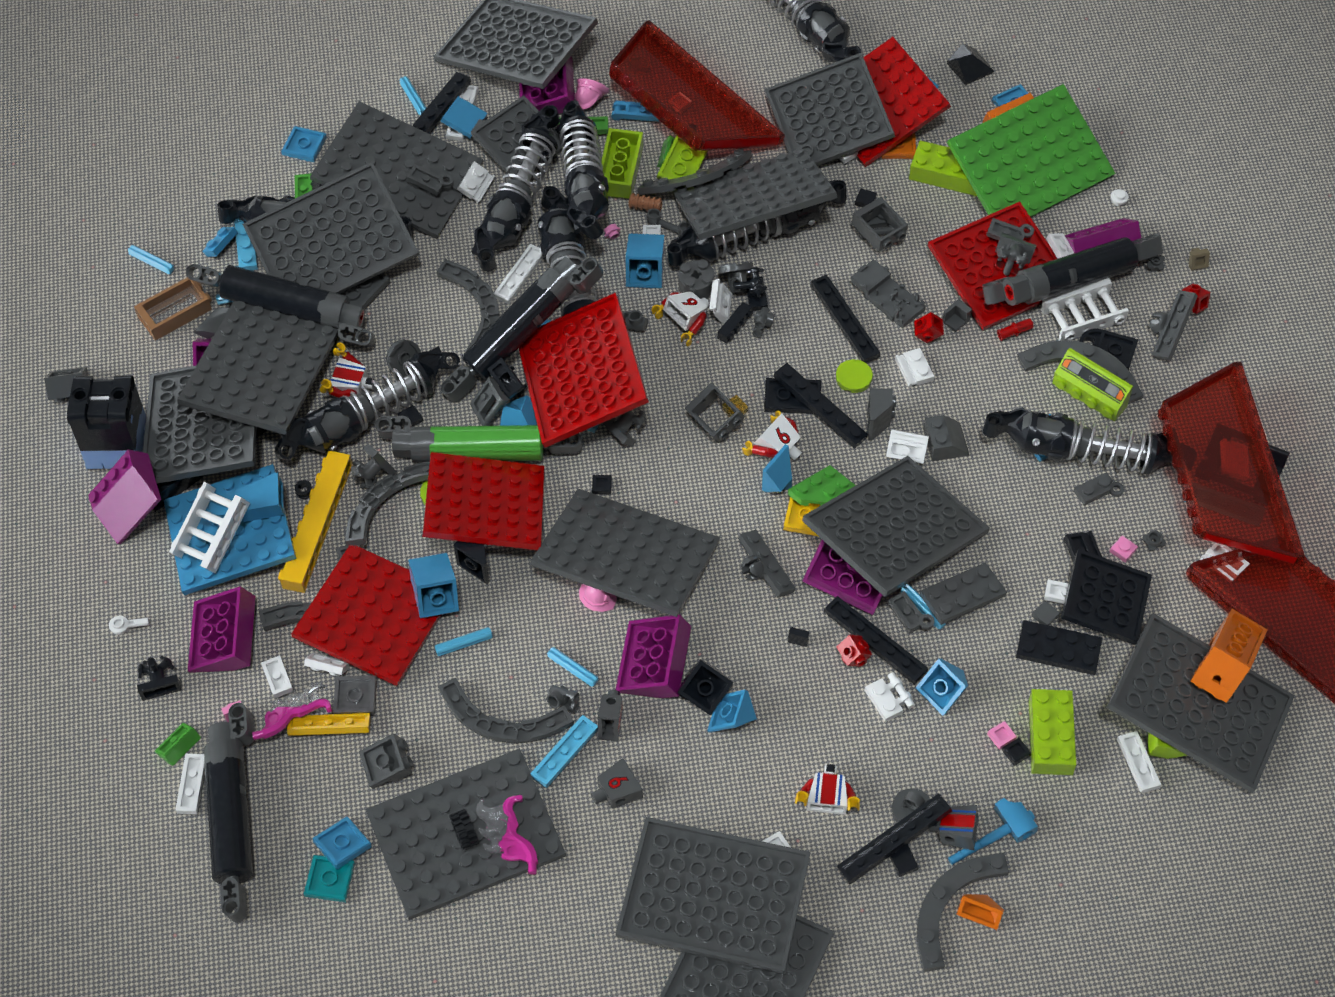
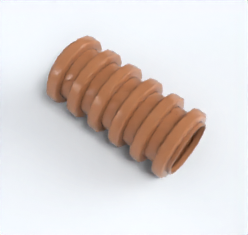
[629,193,662,211]

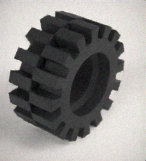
[449,809,479,850]

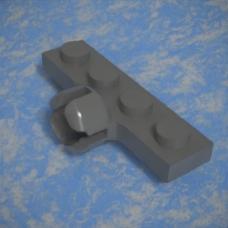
[1149,290,1198,361]
[738,530,796,598]

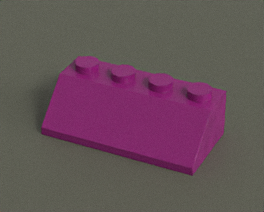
[1064,218,1142,253]

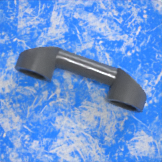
[647,208,691,237]

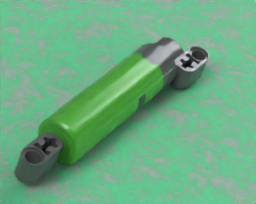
[375,416,582,463]

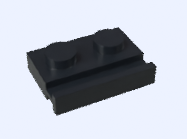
[1064,531,1102,562]

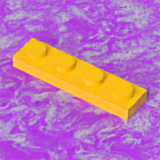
[287,713,371,736]

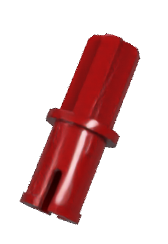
[997,318,1034,341]

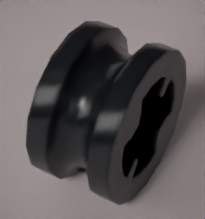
[295,480,312,499]

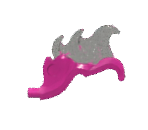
[252,683,332,740]
[476,795,538,875]

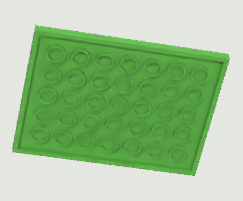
[947,84,1116,217]

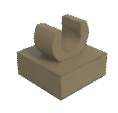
[1189,248,1210,270]

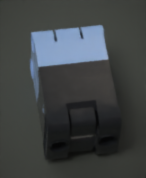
[67,375,146,469]

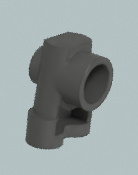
[752,307,775,338]
[623,310,648,332]
[546,685,580,713]

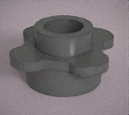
[1147,255,1165,272]
[1142,530,1166,551]

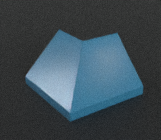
[500,396,537,426]
[762,444,792,492]
[916,658,968,716]
[707,689,757,733]

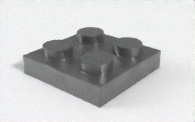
[333,675,377,715]

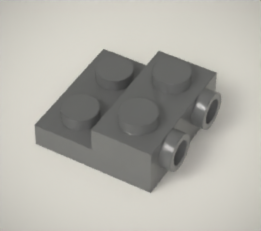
[359,733,413,789]

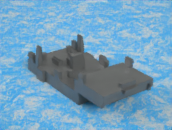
[851,259,926,329]

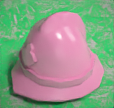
[575,78,609,109]
[579,584,617,612]

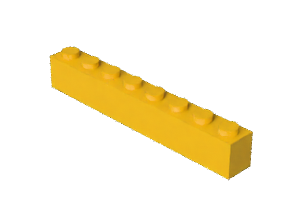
[278,451,353,593]

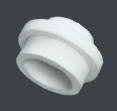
[1110,189,1129,206]

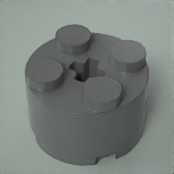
[678,259,714,299]

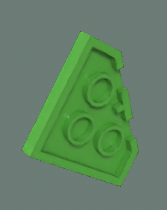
[788,465,856,506]

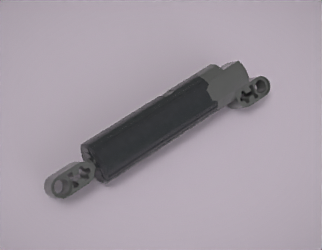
[982,234,1163,306]
[441,256,604,403]
[186,264,375,347]
[204,703,254,923]

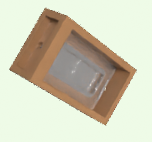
[134,277,212,341]

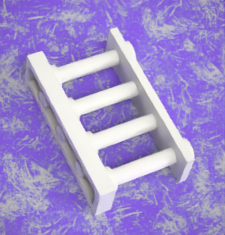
[1041,278,1129,341]
[169,482,250,573]

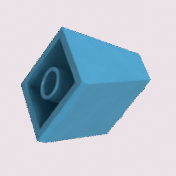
[626,233,664,288]
[408,553,459,618]

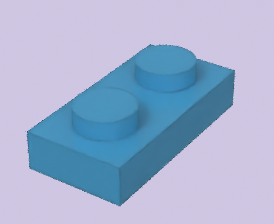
[202,227,238,257]

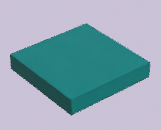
[304,855,355,903]

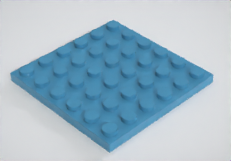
[164,464,297,595]

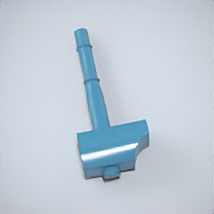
[948,798,1038,865]

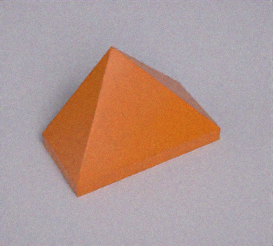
[956,894,1004,930]

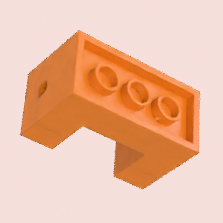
[1191,609,1267,703]

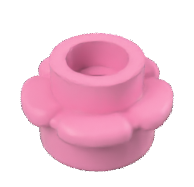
[604,224,621,240]

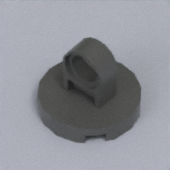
[718,262,754,293]
[386,339,421,376]
[891,788,930,823]

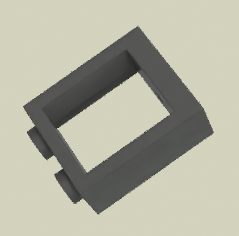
[851,197,908,252]
[685,382,745,443]

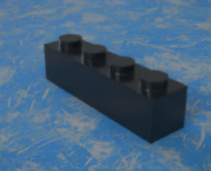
[717,302,753,344]

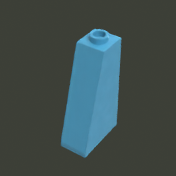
[208,472,284,527]

